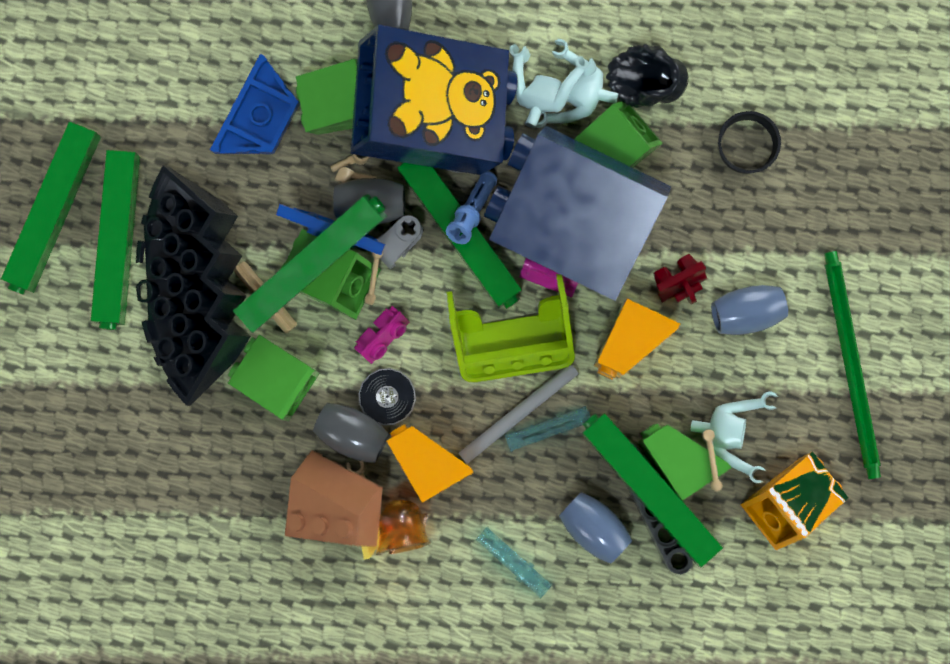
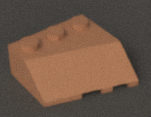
[285,450,383,546]

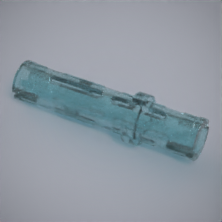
[505,406,590,452]
[476,526,553,599]

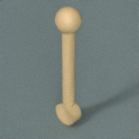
[365,252,383,305]
[702,429,722,492]

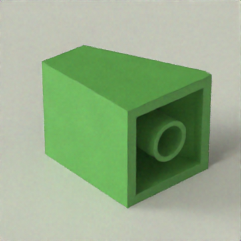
[296,59,357,135]
[574,102,663,168]
[281,229,381,320]
[228,335,320,421]
[637,423,731,500]

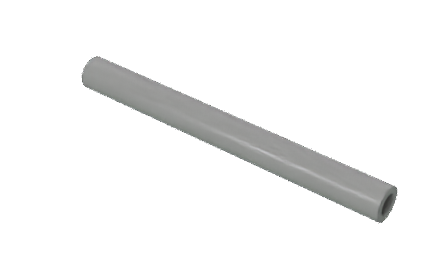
[458,364,579,464]

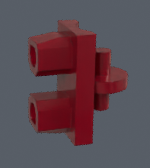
[653,254,707,305]

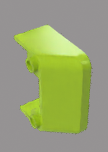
[446,274,575,382]

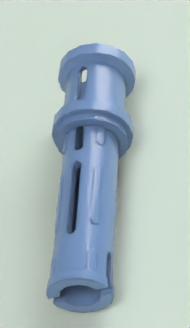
[446,171,497,244]

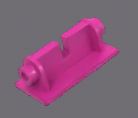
[519,258,578,298]
[354,306,410,364]

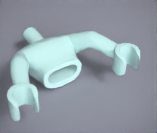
[536,39,619,128]
[509,44,596,128]
[691,392,778,484]

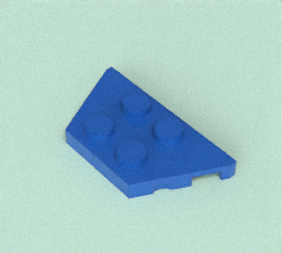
[210,54,300,154]
[276,204,385,255]

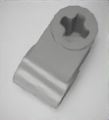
[378,215,423,269]

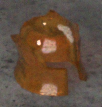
[376,500,431,555]

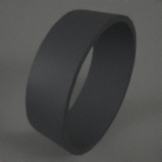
[718,111,781,174]

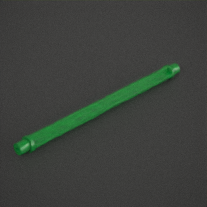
[824,251,881,479]

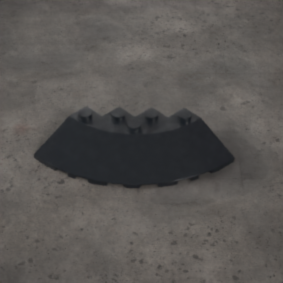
[136,165,251,406]

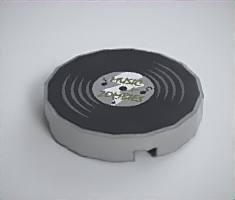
[359,368,416,426]

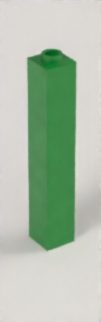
[1,121,101,295]
[90,150,140,330]
[397,163,522,309]
[233,194,387,333]
[581,413,723,568]

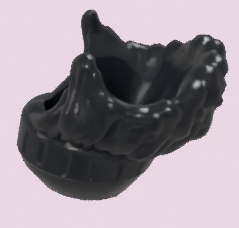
[606,44,689,108]

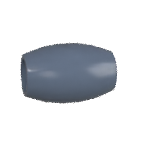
[711,285,788,335]
[559,492,632,564]

